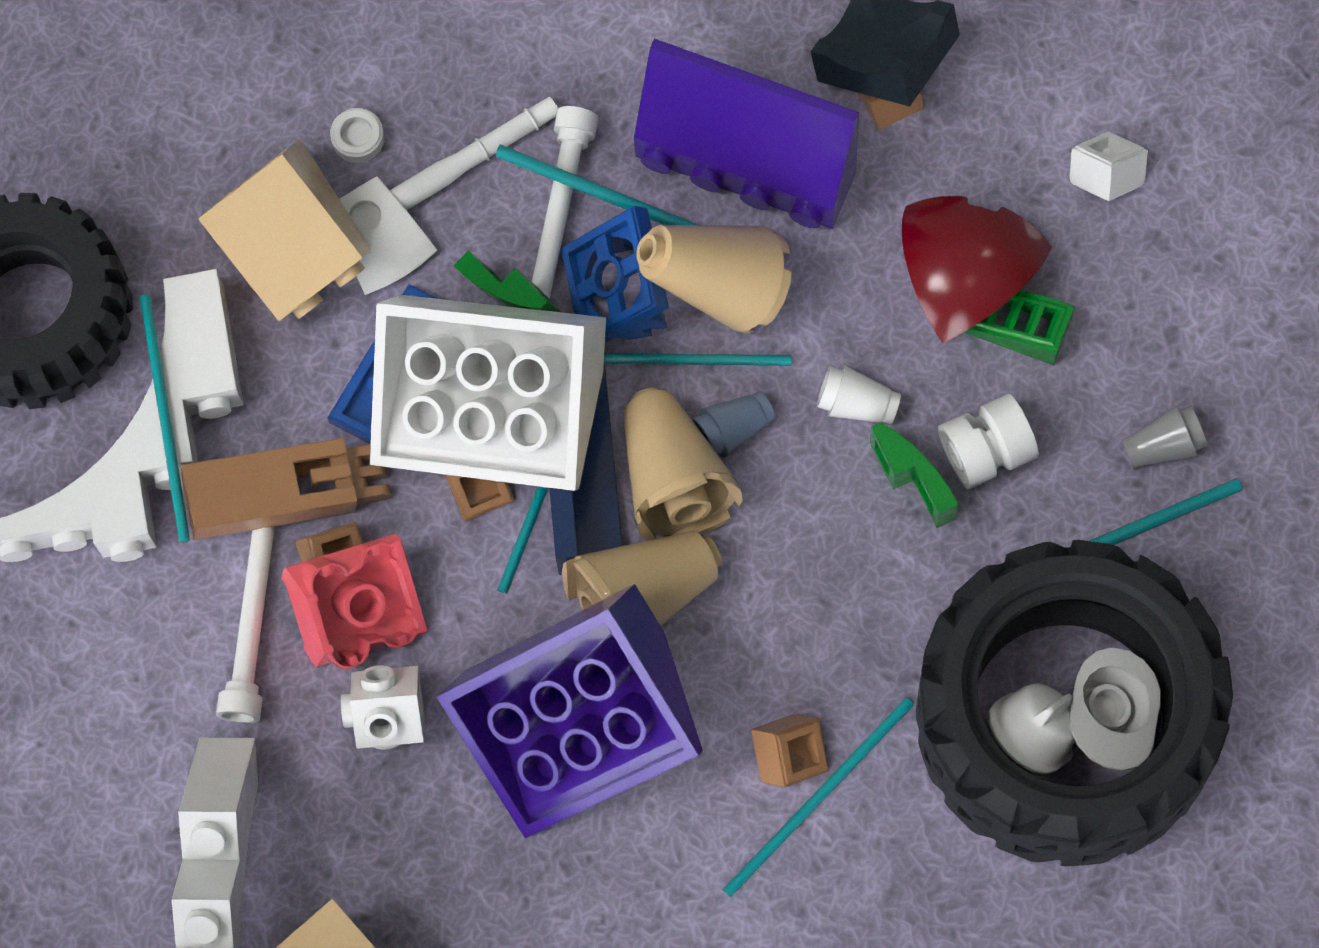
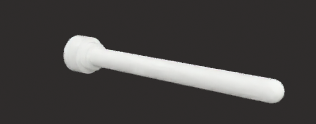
[532,106,599,299]
[216,526,275,723]

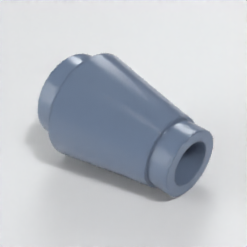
[692,391,775,458]

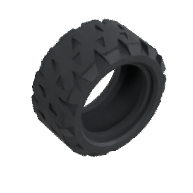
[916,540,1233,867]

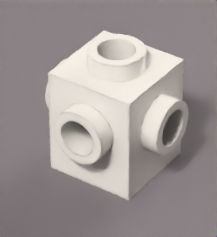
[341,665,425,750]

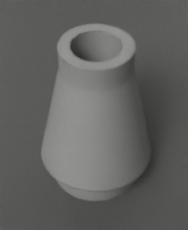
[1122,406,1208,470]

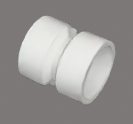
[938,394,1039,490]

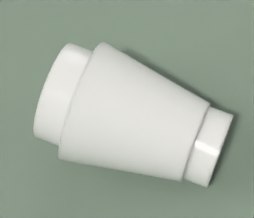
[817,365,901,425]

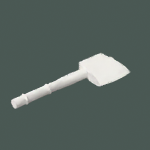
[339,96,558,295]

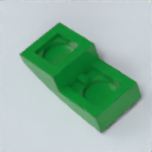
[454,250,563,313]
[869,422,959,528]

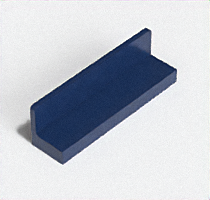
[549,365,622,575]

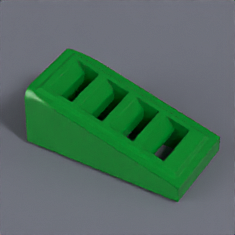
[964,290,1075,365]

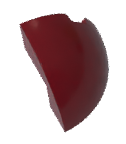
[902,196,1052,343]

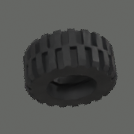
[0,193,133,409]

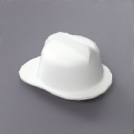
[1070,647,1161,771]
[988,683,1075,775]

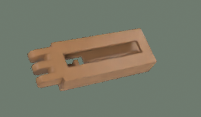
[181,438,392,540]

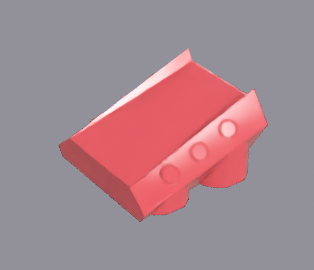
[281,533,428,669]

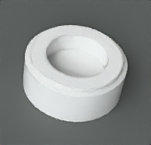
[330,108,384,163]

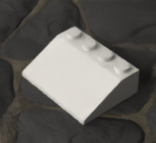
[370,295,606,491]

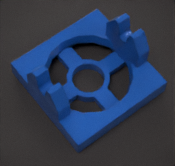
[561,206,669,343]

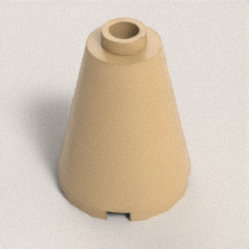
[636,225,792,334]
[623,387,743,541]
[562,531,722,626]

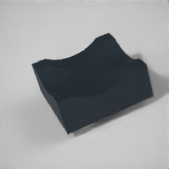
[810,0,960,107]

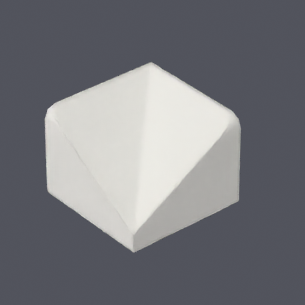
[1070,131,1148,201]

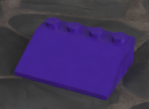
[634,38,859,229]
[437,584,703,838]

